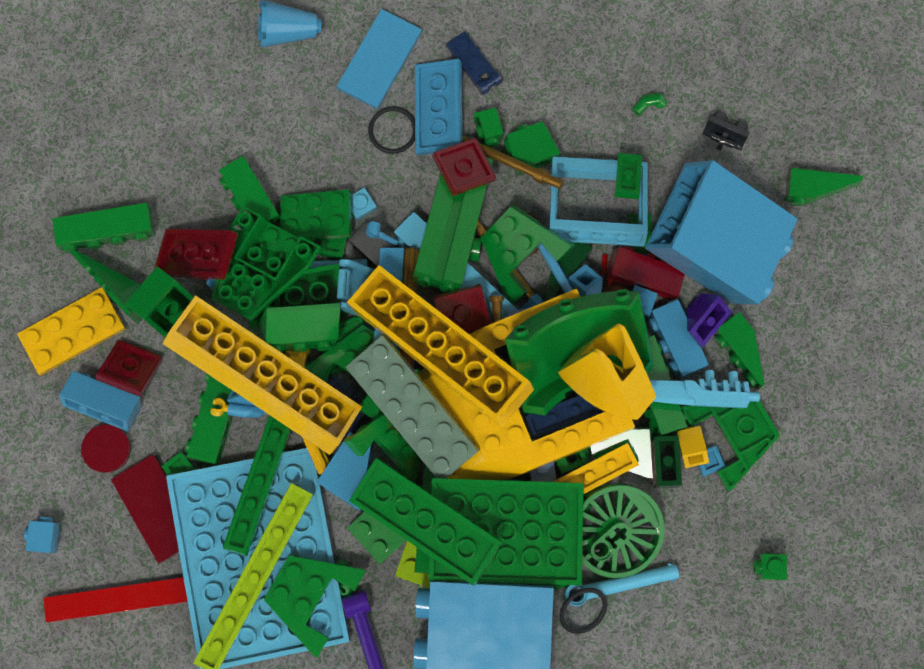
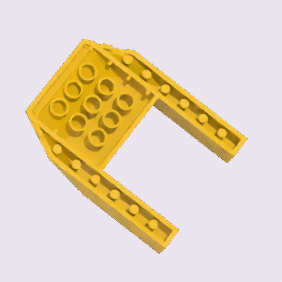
[420,289,635,481]

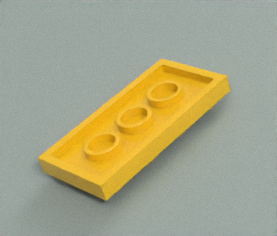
[17,287,126,376]

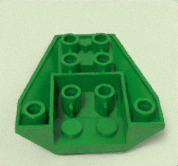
[211,206,322,321]

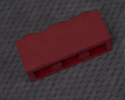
[605,246,685,301]

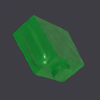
[504,121,561,176]

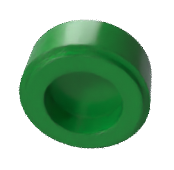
[469,238,481,262]

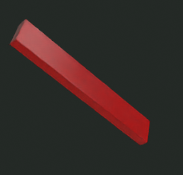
[43,577,188,623]

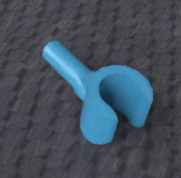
[366,221,398,246]

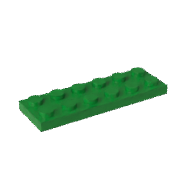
[349,458,503,586]

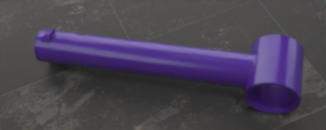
[341,590,384,669]

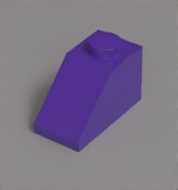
[687,293,732,347]

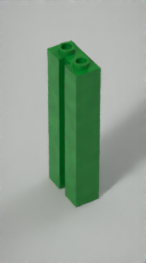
[411,146,493,293]

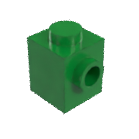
[753,554,787,581]

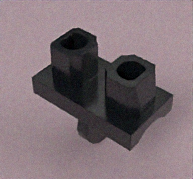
[702,111,750,151]

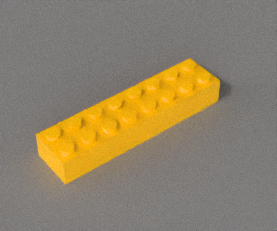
[347,265,534,428]
[163,295,362,455]

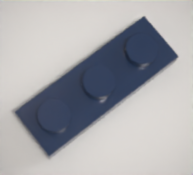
[524,396,603,440]

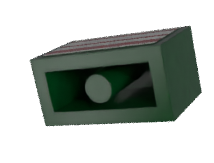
[651,436,682,489]

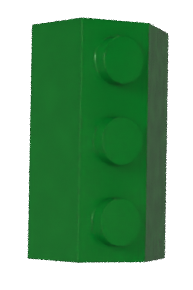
[258,303,340,353]

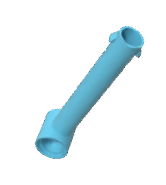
[563,563,679,606]

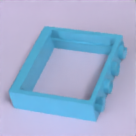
[549,156,648,247]

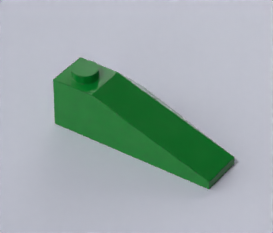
[70,249,143,325]

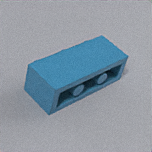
[648,300,709,380]
[59,371,141,432]

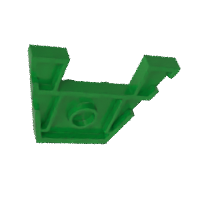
[480,206,575,306]
[305,325,400,420]
[681,400,780,492]
[344,412,422,483]
[264,555,366,658]

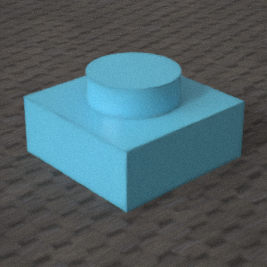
[352,187,377,221]

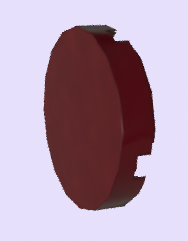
[81,425,131,473]

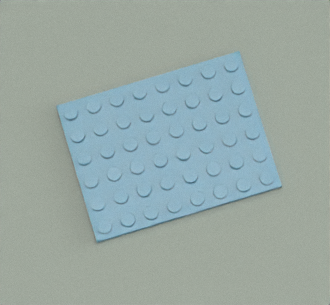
[166,448,349,669]

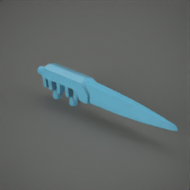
[650,370,760,408]

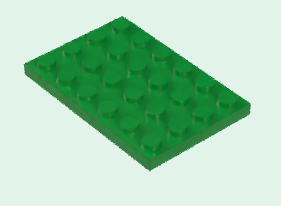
[428,478,584,585]

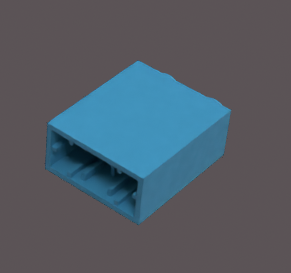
[645,160,798,305]
[414,581,554,669]

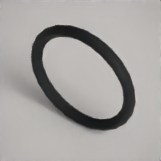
[368,106,415,154]
[559,587,608,634]

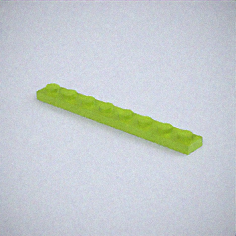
[193,483,313,669]

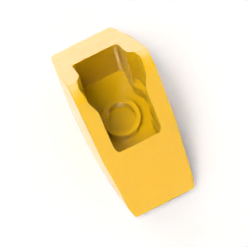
[557,324,656,420]

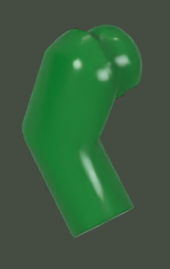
[631,92,667,116]

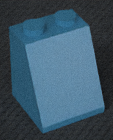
[317,432,374,513]

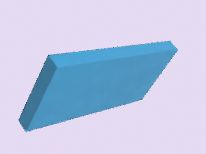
[337,9,422,110]
[415,59,463,156]

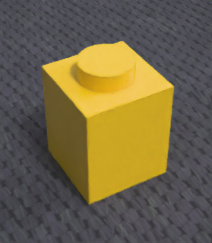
[676,426,709,469]

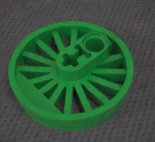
[582,483,665,578]

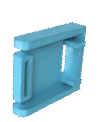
[337,259,375,316]

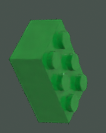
[125,266,194,338]

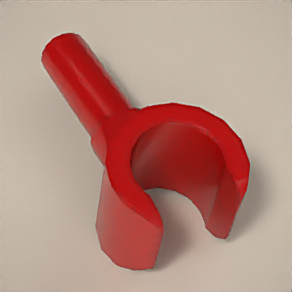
[600,254,611,287]

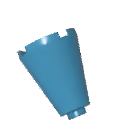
[258,0,321,47]

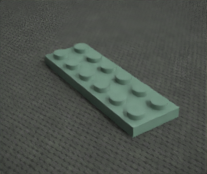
[346,335,480,479]

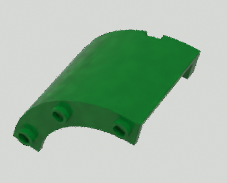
[505,289,654,416]

